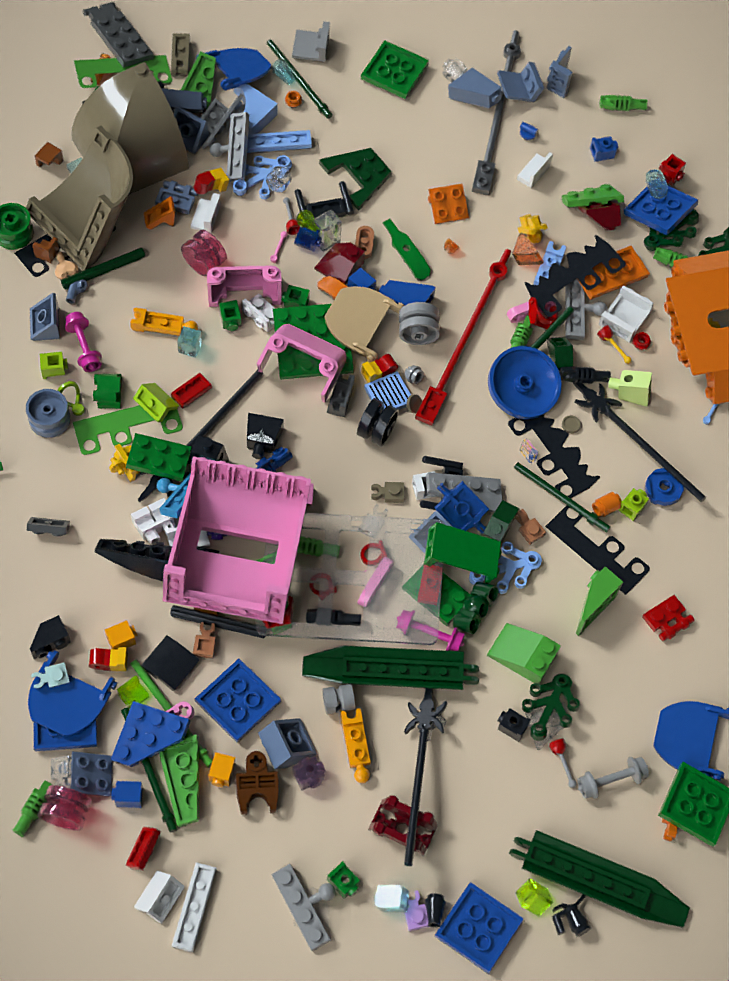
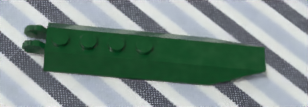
[302,646,479,690]
[509,830,690,928]

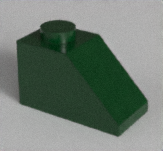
[547,337,573,370]
[483,500,520,543]

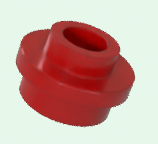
[632,332,651,350]

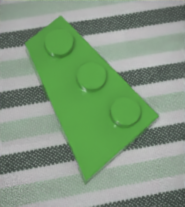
[181,51,216,109]
[562,184,624,207]

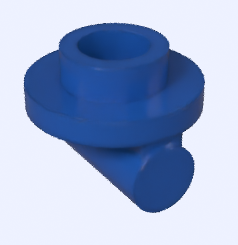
[520,122,538,140]
[272,447,293,468]

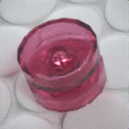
[181,230,227,276]
[38,785,92,831]

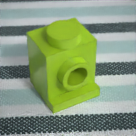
[40,351,68,379]
[618,488,649,521]

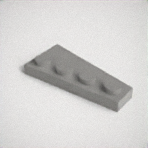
[426,472,502,513]

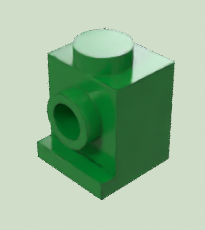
[281,285,310,308]
[219,300,241,331]
[327,861,360,898]

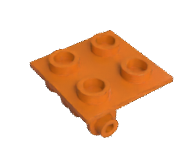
[428,183,469,224]

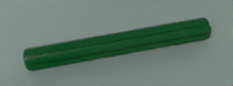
[61,247,145,289]

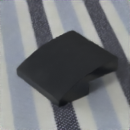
[141,635,199,691]

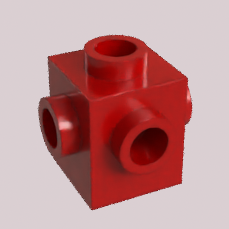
[658,154,686,186]

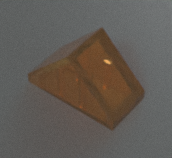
[512,232,544,265]

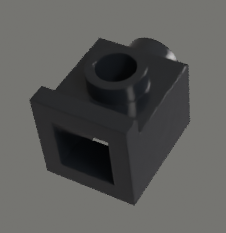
[497,708,531,742]

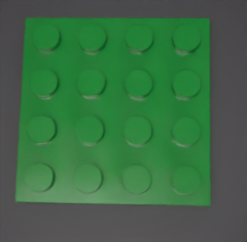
[273,304,354,380]

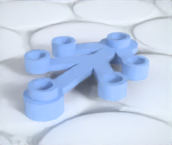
[233,155,292,199]
[469,541,542,594]

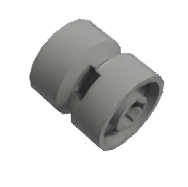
[322,684,355,715]

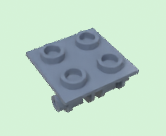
[70,751,112,797]

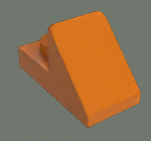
[144,196,175,230]

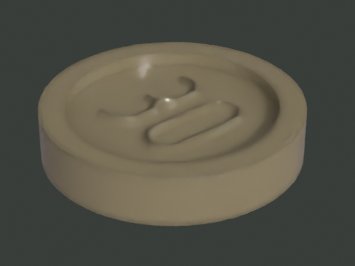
[407,395,422,413]
[562,415,581,433]

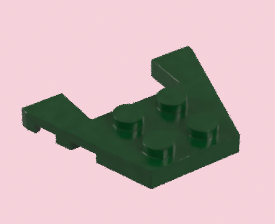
[319,148,391,210]

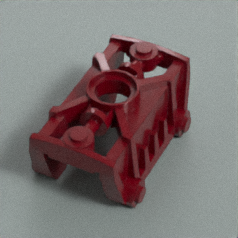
[368,795,437,856]

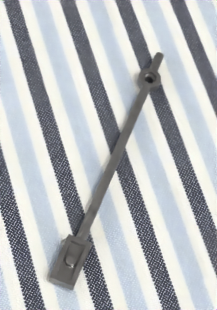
[472,30,521,195]

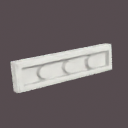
[172,862,217,953]

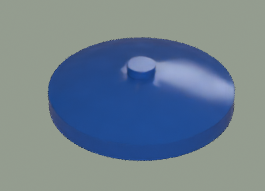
[488,346,561,419]

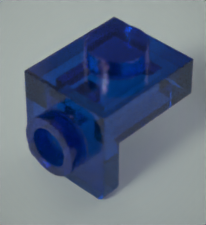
[294,226,322,252]

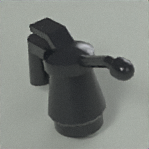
[552,895,591,937]

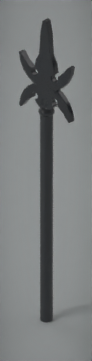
[138,369,263,502]
[573,382,706,502]
[404,688,448,866]

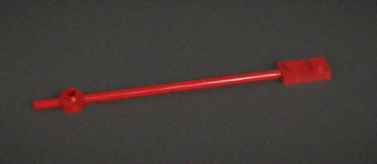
[415,249,511,426]

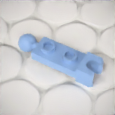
[533,241,566,285]

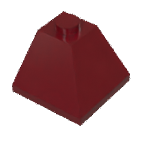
[576,200,621,230]
[314,242,365,285]

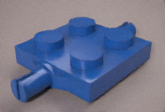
[434,481,489,534]

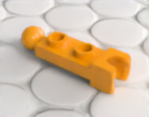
[130,308,198,336]
[340,708,371,783]

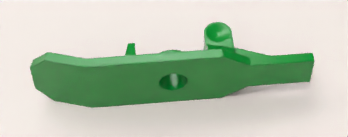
[383,218,431,280]

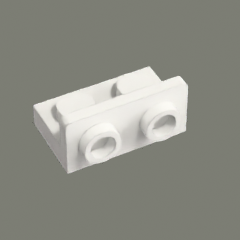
[242,293,274,332]

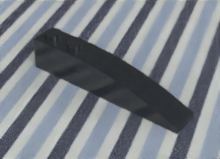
[95,539,220,581]

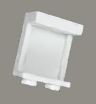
[598,286,654,343]

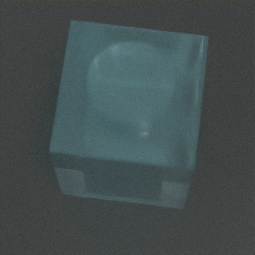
[177,326,202,358]
[374,885,409,912]

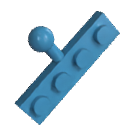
[157,473,191,518]

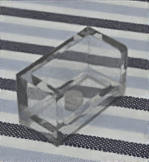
[314,209,342,252]

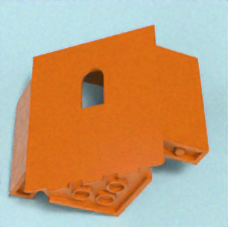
[664,251,729,404]

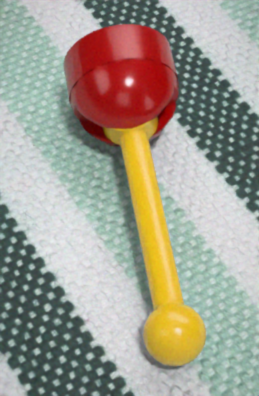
[597,325,631,364]

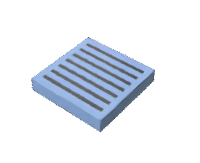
[364,371,411,410]

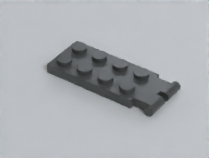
[83,2,154,67]

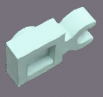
[31,662,70,688]

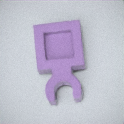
[403,890,429,931]

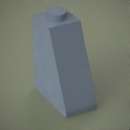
[448,67,501,108]
[161,88,207,113]

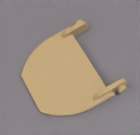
[325,286,404,362]

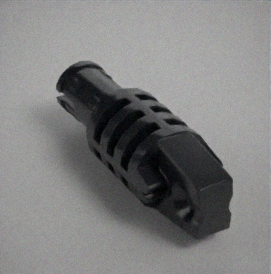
[560,366,611,384]
[306,608,361,628]

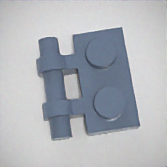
[155,180,198,215]

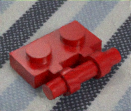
[642,595,695,641]

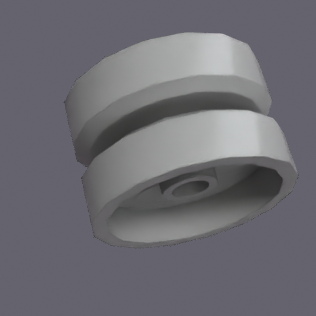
[399,302,440,345]

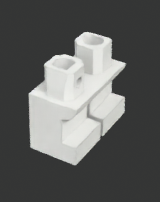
[131,498,175,545]

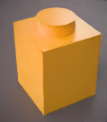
[105,620,138,649]
[208,752,236,787]

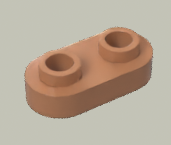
[355,226,374,259]

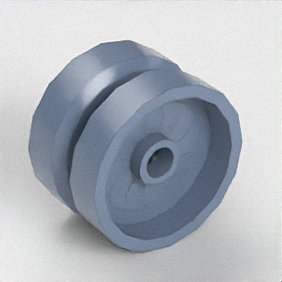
[26,389,70,438]

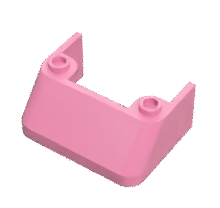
[257,324,347,403]

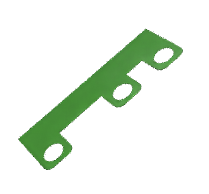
[74,55,172,88]
[73,397,182,455]

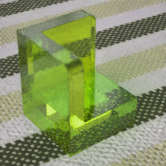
[117,675,149,710]
[515,878,553,916]

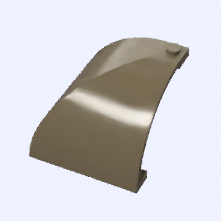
[72,62,189,195]
[26,126,133,271]

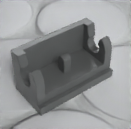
[327,374,355,417]

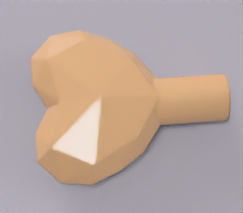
[55,252,79,279]

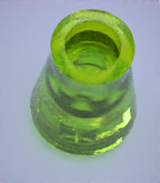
[296,210,321,235]

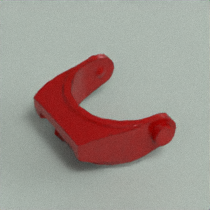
[529,297,558,330]
[262,595,294,629]

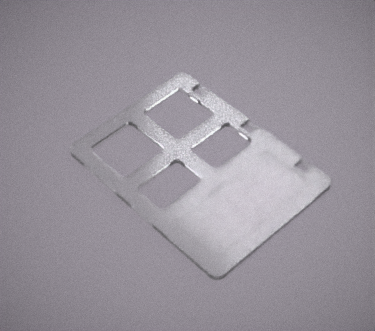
[256,513,445,645]

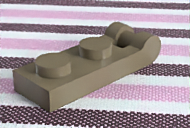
[171,33,190,75]

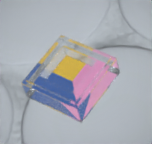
[519,438,538,463]

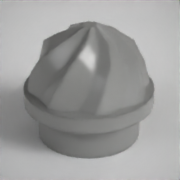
[405,365,424,384]

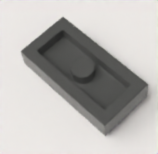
[27,517,70,536]

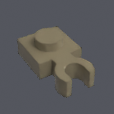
[371,482,404,503]

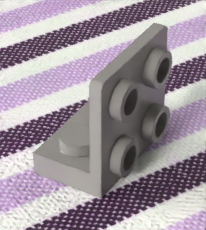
[292,21,330,62]

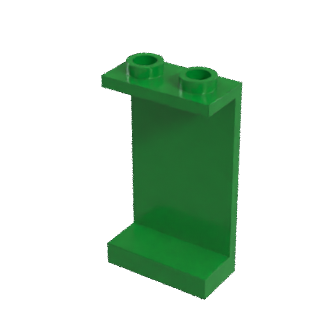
[424,522,502,583]

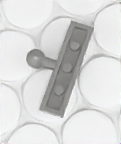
[210,112,249,182]
[565,279,607,340]
[271,864,336,951]

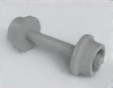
[577,757,649,799]

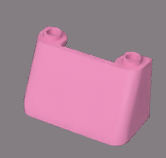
[207,266,282,307]

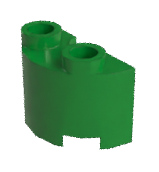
[93,374,122,409]

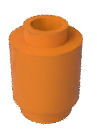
[592,492,622,517]

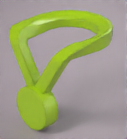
[58,381,85,416]

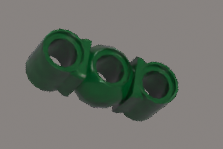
[453,581,498,634]

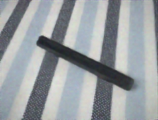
[170,605,267,638]

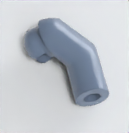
[66,280,88,304]

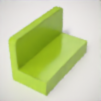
[133,383,179,422]

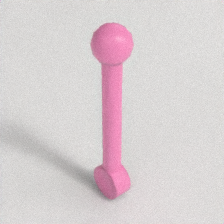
[270,231,288,263]

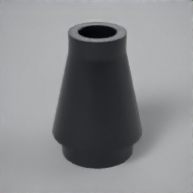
[425,893,446,928]

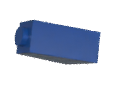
[379,280,436,306]

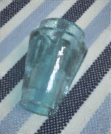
[271,59,295,85]

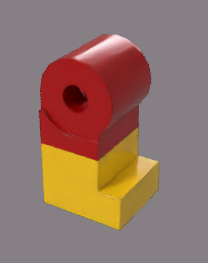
[193,167,230,194]
[361,354,398,383]
[89,647,128,671]

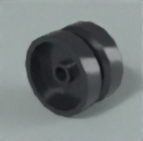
[357,398,399,446]

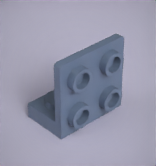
[547,46,572,98]
[497,62,544,102]

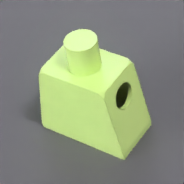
[608,370,652,407]

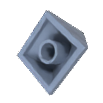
[174,107,209,154]
[30,293,60,341]

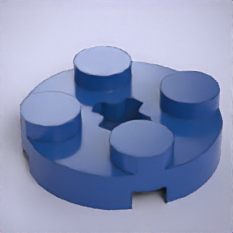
[645,468,684,506]

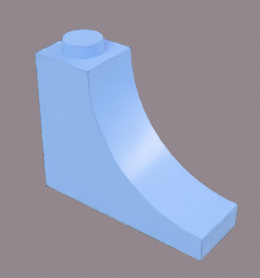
[234,83,278,134]

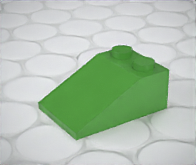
[576,567,623,636]
[487,623,561,684]

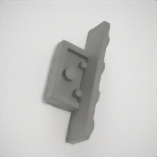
[201,94,243,149]

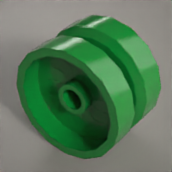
[0,203,34,250]

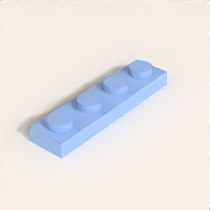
[247,130,312,153]

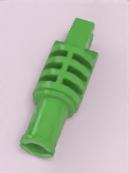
[599,95,647,111]
[653,247,689,267]
[510,315,533,348]
[297,536,340,558]
[12,780,52,837]

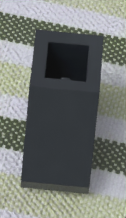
[30,615,71,659]

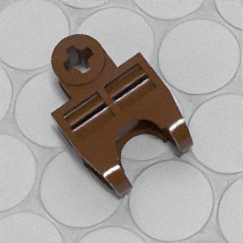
[236,751,279,815]

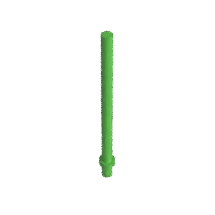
[130,660,213,767]

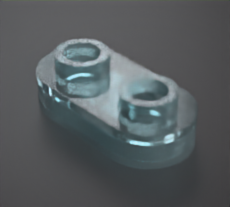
[646,170,668,198]

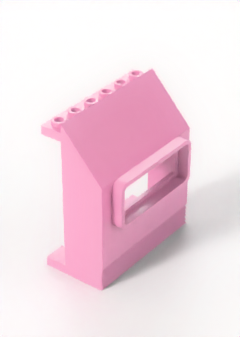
[163,457,311,624]

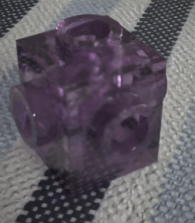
[292,756,326,791]

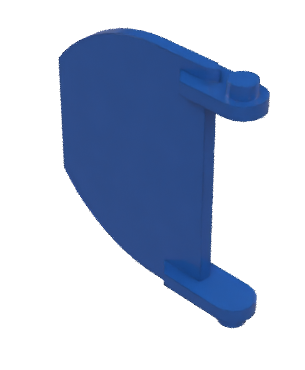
[196,48,271,90]
[28,650,118,737]
[653,701,729,782]

